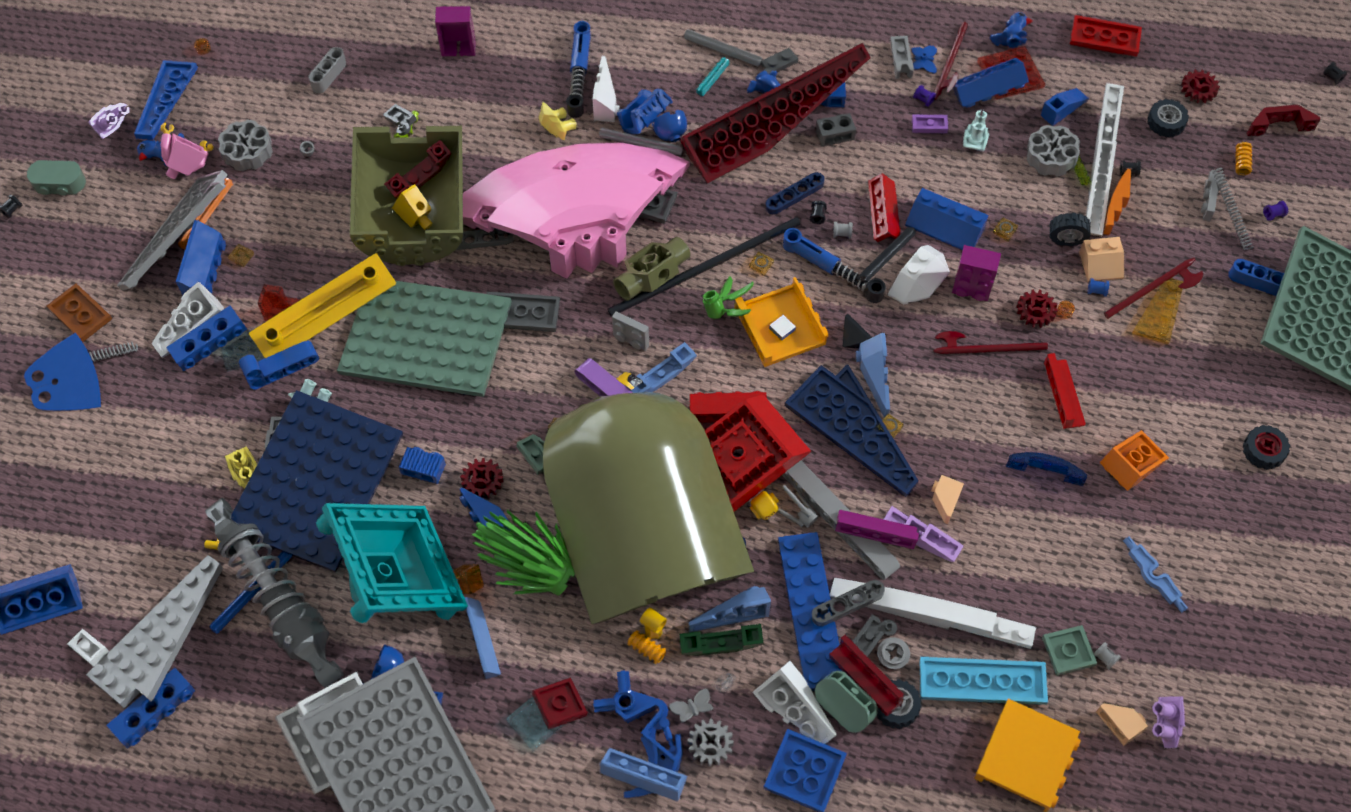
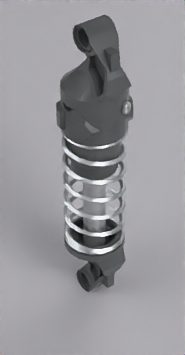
[205,497,344,688]

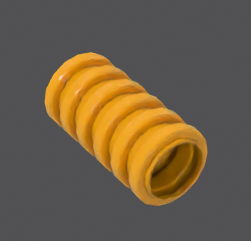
[1235,142,1252,175]
[627,630,666,664]

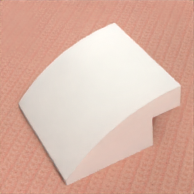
[276,672,362,794]

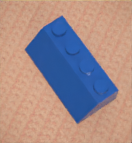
[953,58,1029,108]
[905,188,989,250]
[176,220,226,296]
[0,564,83,635]

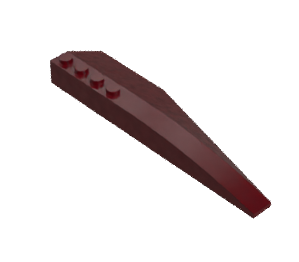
[679,43,871,184]

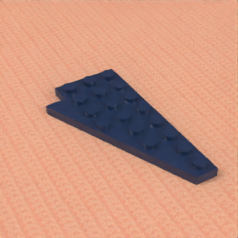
[784,364,919,497]

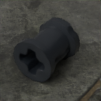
[1323,62,1348,84]
[1119,160,1141,177]
[0,194,23,219]
[810,201,827,224]

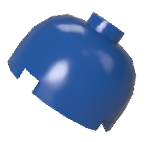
[652,110,688,143]
[370,644,404,680]

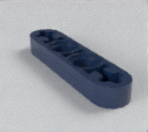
[765,172,825,215]

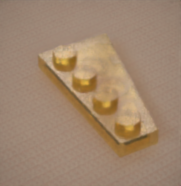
[1132,278,1184,345]

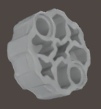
[218,120,273,171]
[1027,125,1080,176]

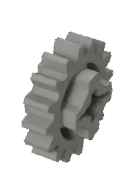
[688,719,734,767]

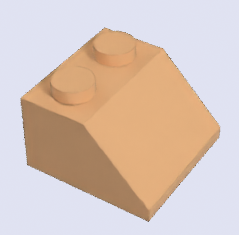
[1079,237,1124,282]

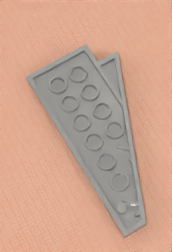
[117,170,228,290]
[86,555,223,708]

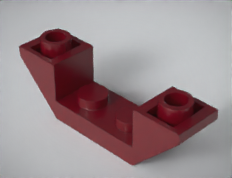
[1247,104,1321,136]
[384,140,452,198]

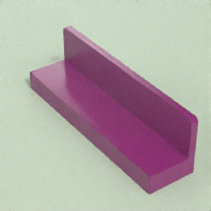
[835,510,919,549]

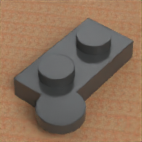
[761,48,798,74]
[383,104,417,136]
[852,614,897,657]

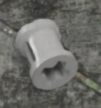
[833,221,853,239]
[1094,642,1121,670]

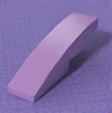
[883,506,963,562]

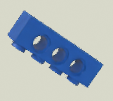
[166,305,247,371]
[106,668,195,749]

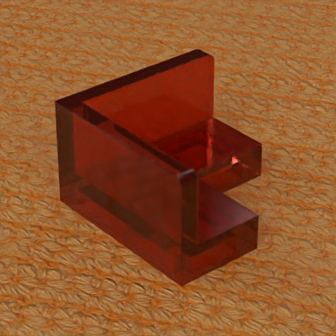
[258,284,302,322]

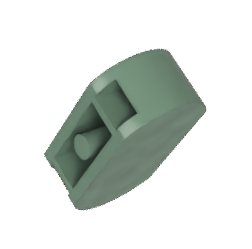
[27,160,86,195]
[815,671,877,732]

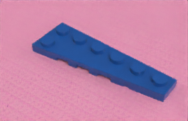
[134,60,198,140]

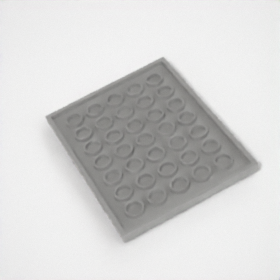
[297,657,495,812]

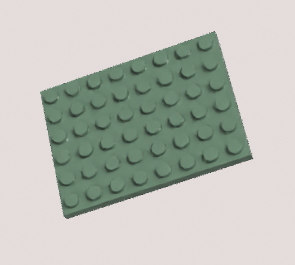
[1260,226,1351,391]
[337,281,512,397]

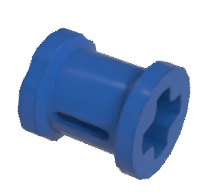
[1087,278,1110,297]

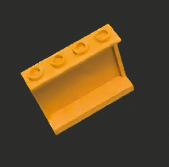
[734,277,828,367]
[974,698,1081,812]

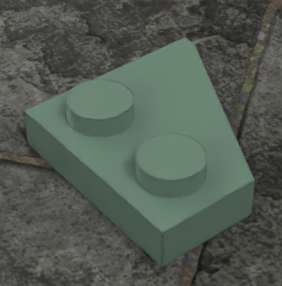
[516,434,545,475]

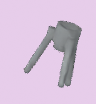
[778,485,818,528]

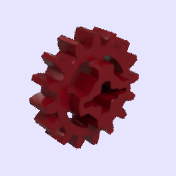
[1180,69,1220,104]
[1016,289,1058,328]
[460,458,504,499]

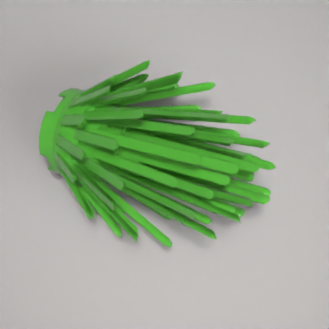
[472,509,575,596]

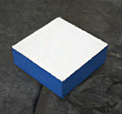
[769,315,796,340]

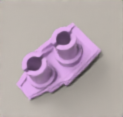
[88,103,129,139]
[1152,696,1185,748]

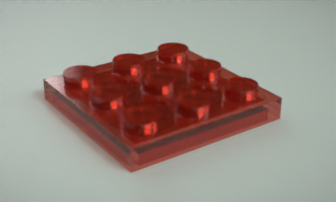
[977,46,1045,100]

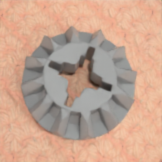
[877,637,910,671]

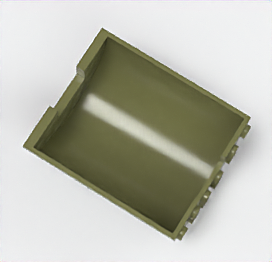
[350,126,463,266]

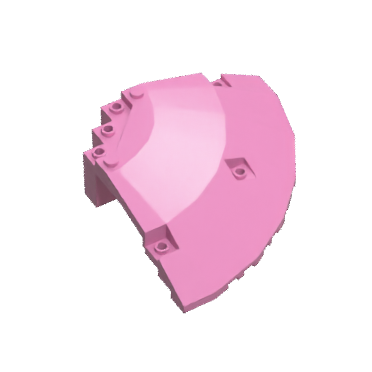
[463,143,690,279]

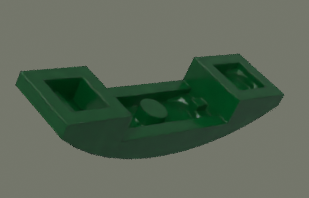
[679,624,764,655]

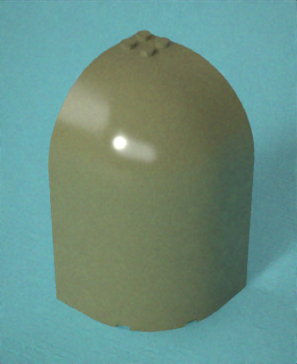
[543,392,754,625]

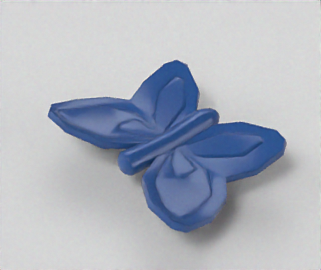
[911,46,937,74]

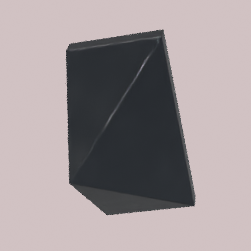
[842,314,872,349]

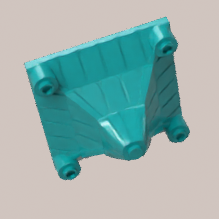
[316,503,468,623]

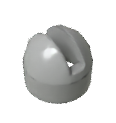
[300,141,314,157]

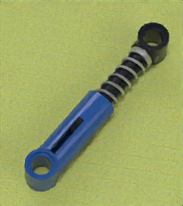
[566,21,591,118]
[783,228,886,303]

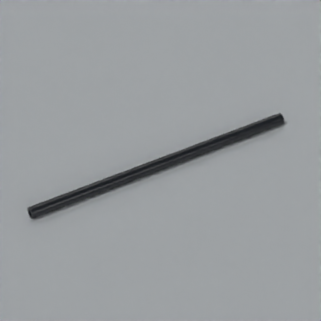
[607,217,801,317]

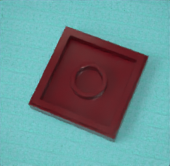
[532,678,588,730]

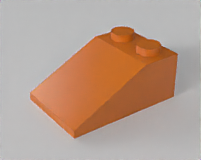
[1100,430,1169,491]

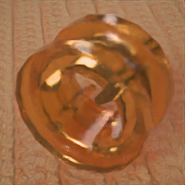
[194,38,211,55]
[1057,301,1075,319]

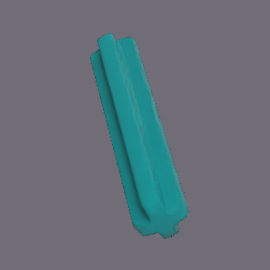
[696,57,729,96]

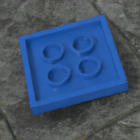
[763,729,847,812]

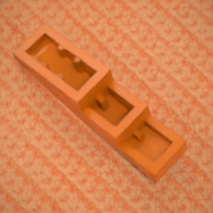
[1103,169,1131,235]

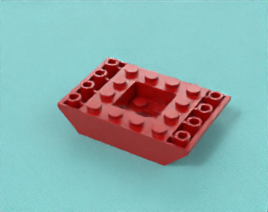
[705,395,811,512]

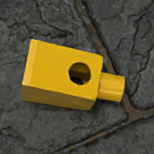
[392,184,433,230]

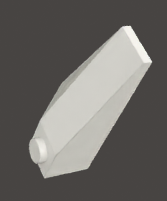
[593,56,619,122]
[152,282,224,358]
[753,661,837,744]

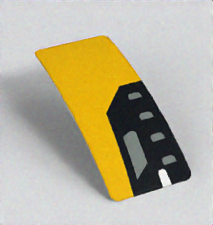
[616,372,643,390]

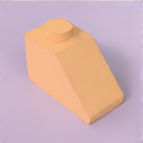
[931,475,964,524]
[1096,704,1148,746]

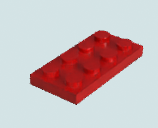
[1070,15,1142,57]

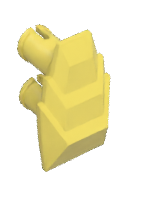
[539,102,577,141]
[225,446,257,489]

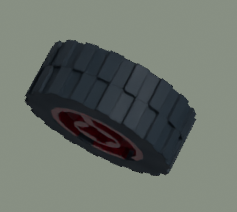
[1242,425,1290,470]

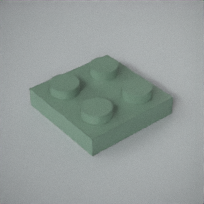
[1042,625,1097,676]

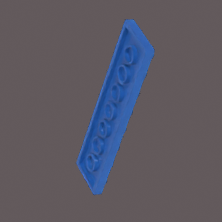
[778,532,843,691]

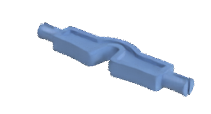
[1123,536,1188,613]

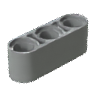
[309,47,346,93]

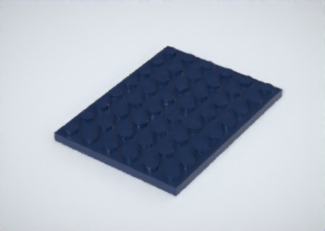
[231,390,403,573]

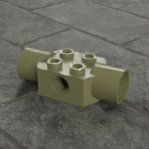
[613,237,691,301]

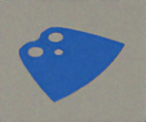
[24,333,101,411]

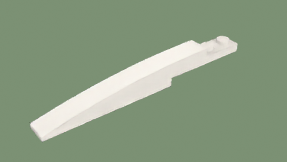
[1086,83,1124,237]
[830,578,1036,649]

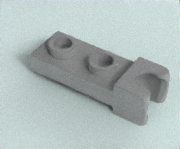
[890,36,914,79]
[1201,172,1224,222]

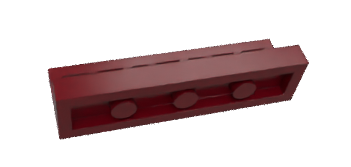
[829,635,904,716]

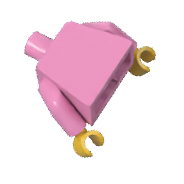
[160,123,213,179]

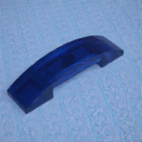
[1006,452,1087,487]

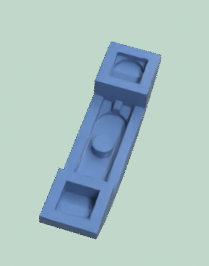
[626,342,697,393]

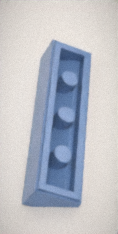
[465,597,501,679]
[600,748,687,801]

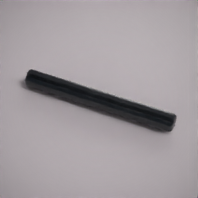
[859,227,916,283]

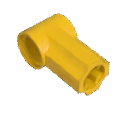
[639,607,667,640]

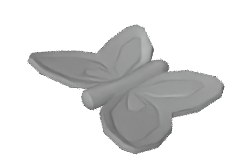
[669,689,713,722]

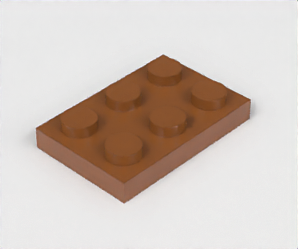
[46,283,112,342]

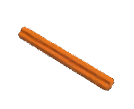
[178,178,233,250]

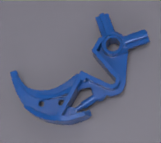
[593,670,683,798]

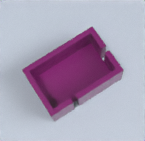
[435,6,476,56]
[952,245,1001,301]

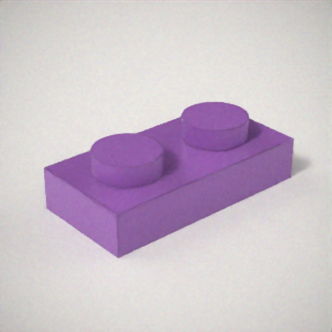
[912,115,948,133]

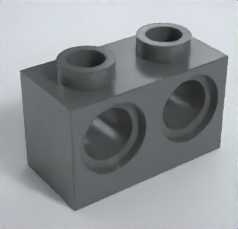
[815,113,856,147]

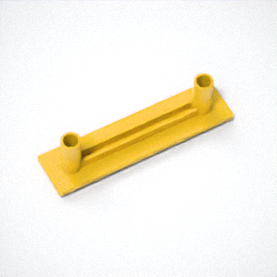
[249,253,396,358]

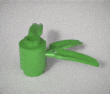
[702,276,754,319]

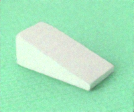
[67,629,109,667]

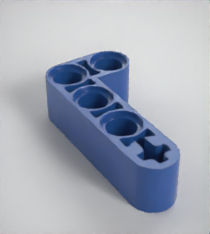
[1228,259,1284,296]
[239,341,319,390]

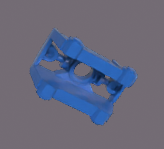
[617,89,673,134]

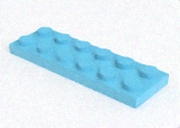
[919,657,1048,705]

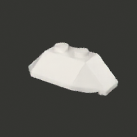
[888,245,950,305]

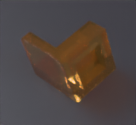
[453,564,484,594]

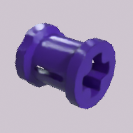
[913,85,936,107]
[1263,201,1288,221]

